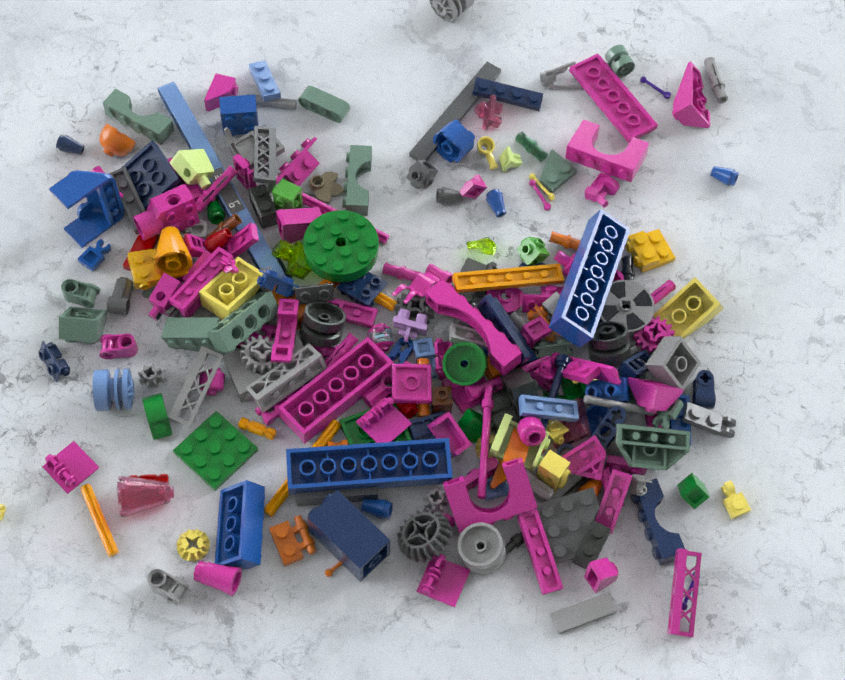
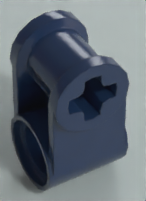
[692,370,716,409]

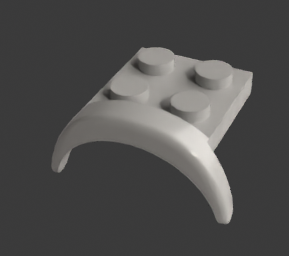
[224,124,285,170]

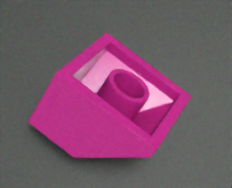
[628,377,683,413]

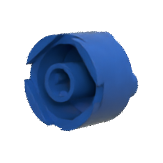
[433,120,475,163]

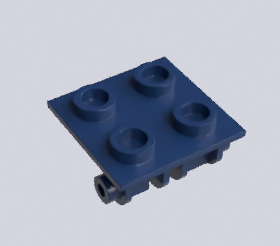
[337,272,388,308]

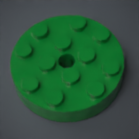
[303,210,379,282]

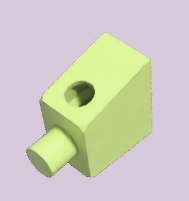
[169,149,214,190]

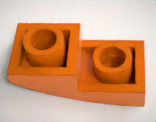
[502,428,529,463]

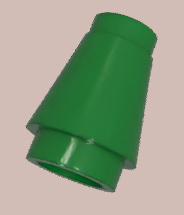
[207,198,225,225]

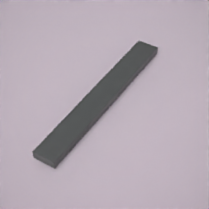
[409,62,501,161]

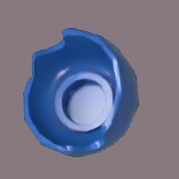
[581,405,612,435]

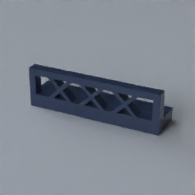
[477,294,537,368]

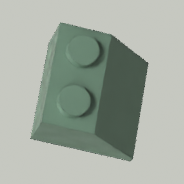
[59,307,108,345]

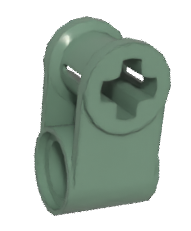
[61,279,101,308]

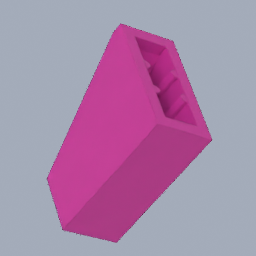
[276,207,325,245]

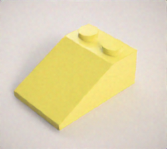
[199,257,263,320]
[653,277,724,339]

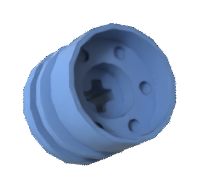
[93,368,135,411]

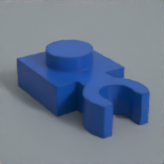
[77,239,112,272]

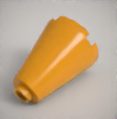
[154,226,193,278]

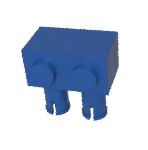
[585,377,631,406]

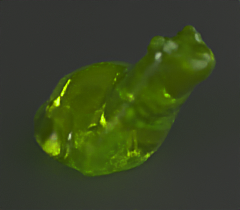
[466,237,497,255]

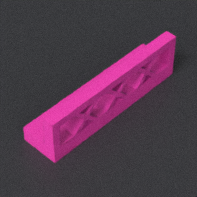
[169,247,234,317]
[667,548,702,637]

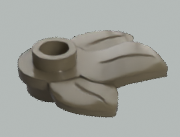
[309,172,344,203]

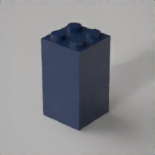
[307,490,390,582]

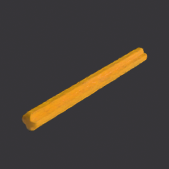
[264,419,341,517]

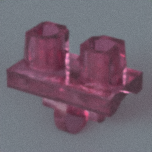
[474,94,503,130]

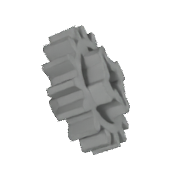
[239,335,281,375]

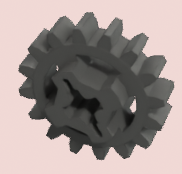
[395,290,436,325]

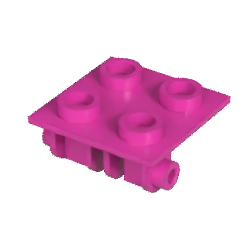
[356,397,412,443]
[42,441,99,494]
[416,553,470,608]

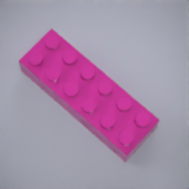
[278,337,394,444]

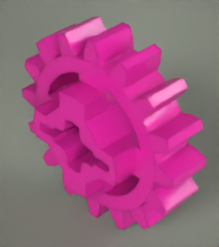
[633,316,675,355]

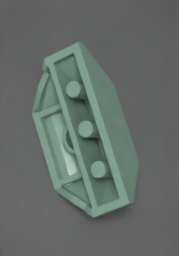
[616,424,690,470]

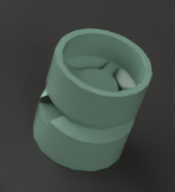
[605,45,635,78]

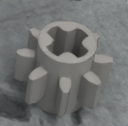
[138,364,163,389]
[423,487,448,513]

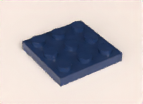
[121,140,182,211]

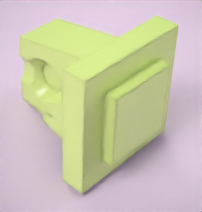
[499,147,522,172]

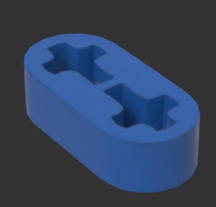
[388,337,413,364]

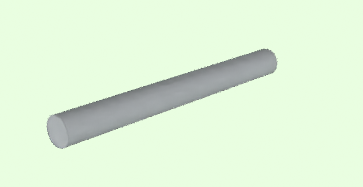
[584,395,656,416]

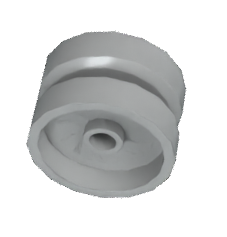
[457,522,506,575]

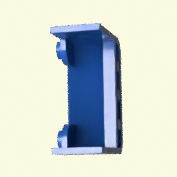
[49,170,125,248]

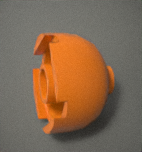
[99,123,136,157]

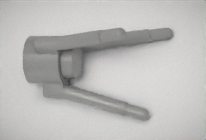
[540,61,582,89]

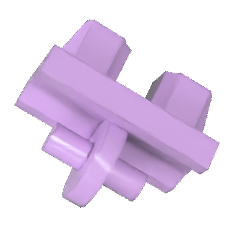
[393,309,428,342]

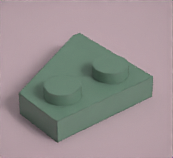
[539,149,577,193]

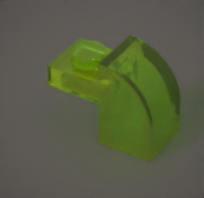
[271,240,312,280]

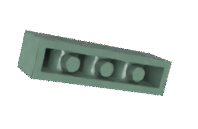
[206,291,279,353]

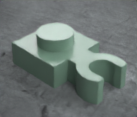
[652,399,684,429]

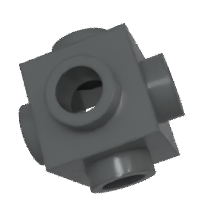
[406,160,438,189]

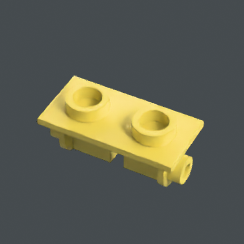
[539,418,569,444]

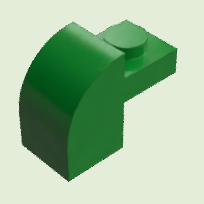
[142,393,173,440]

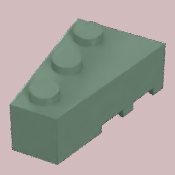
[161,317,229,355]

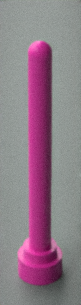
[465,356,550,401]

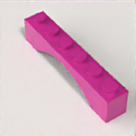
[425,279,522,376]

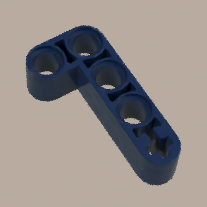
[557,406,626,456]

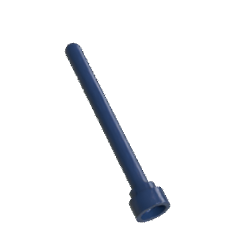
[541,354,572,431]

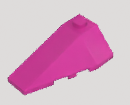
[672,61,710,128]

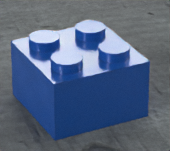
[219,94,259,136]

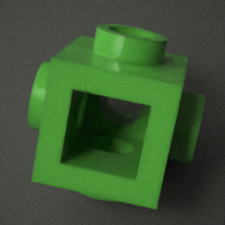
[517,237,550,266]

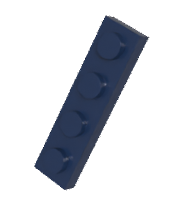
[472,77,543,111]

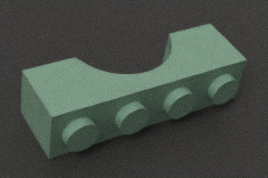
[103,89,175,145]
[342,145,372,216]

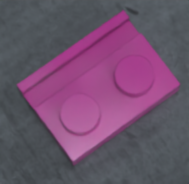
[233,154,257,189]

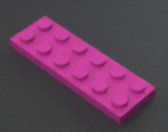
[569,53,658,143]

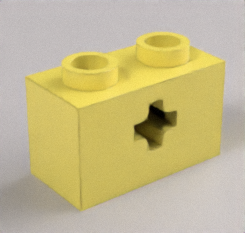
[536,450,571,493]

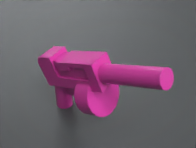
[585,173,620,208]

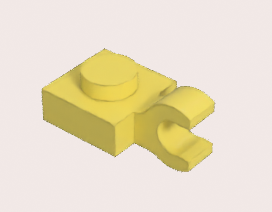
[721,480,751,519]

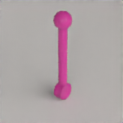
[529,179,551,211]

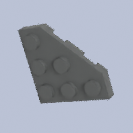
[535,487,600,564]

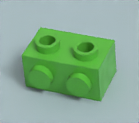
[272,179,303,210]

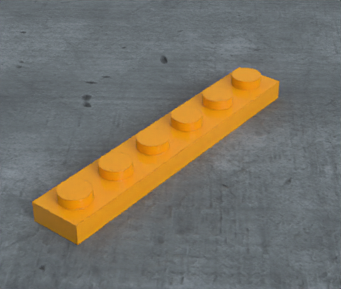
[452,263,564,293]

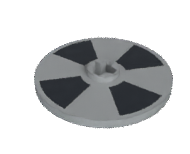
[600,280,654,333]

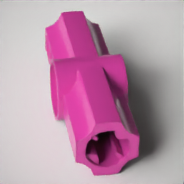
[362,361,411,408]

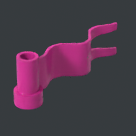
[391,263,452,304]

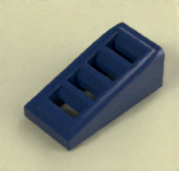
[617,350,651,379]

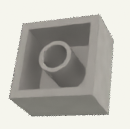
[645,336,701,390]

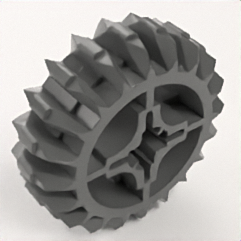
[397,509,452,563]

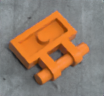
[269,515,317,567]

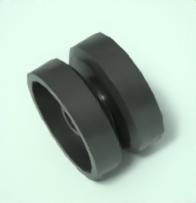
[300,301,346,347]
[587,321,631,365]

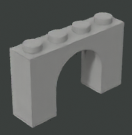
[223,332,309,403]

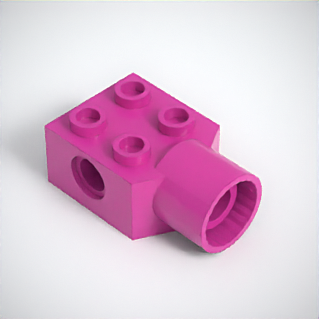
[133,184,200,241]

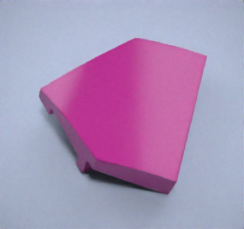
[561,435,606,480]

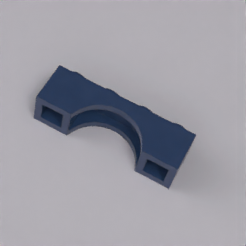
[630,478,685,566]

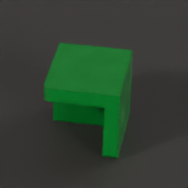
[561,376,586,400]
[457,408,483,443]
[677,473,710,509]

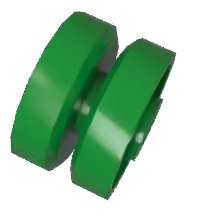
[442,342,488,386]

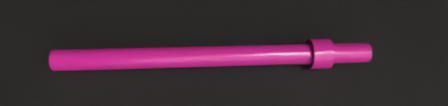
[477,385,494,499]

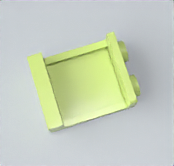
[488,413,551,472]

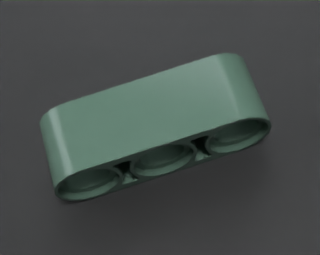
[298,86,350,123]

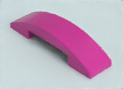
[271,299,299,363]

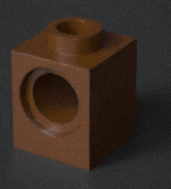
[431,386,453,414]

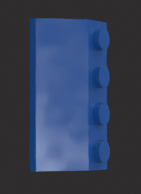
[215,480,265,569]

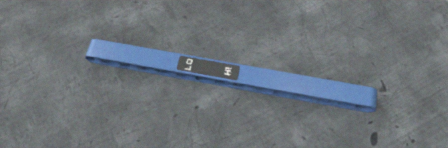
[157,82,285,279]

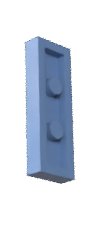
[249,61,281,102]
[518,394,579,422]

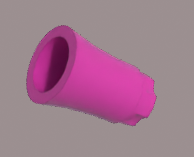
[193,561,242,596]

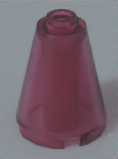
[117,476,174,517]

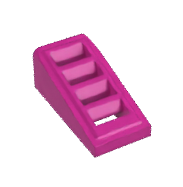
[183,233,212,258]

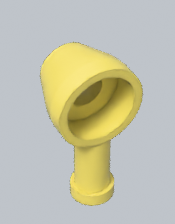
[477,136,498,170]

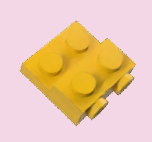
[625,229,676,273]
[127,248,163,290]

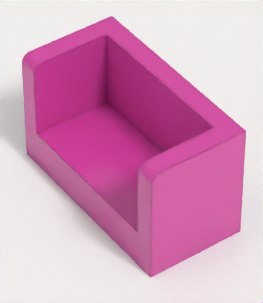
[427,412,472,458]

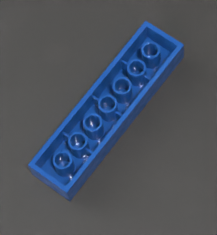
[549,209,630,348]
[286,438,453,495]

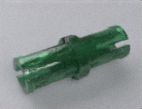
[515,131,548,162]

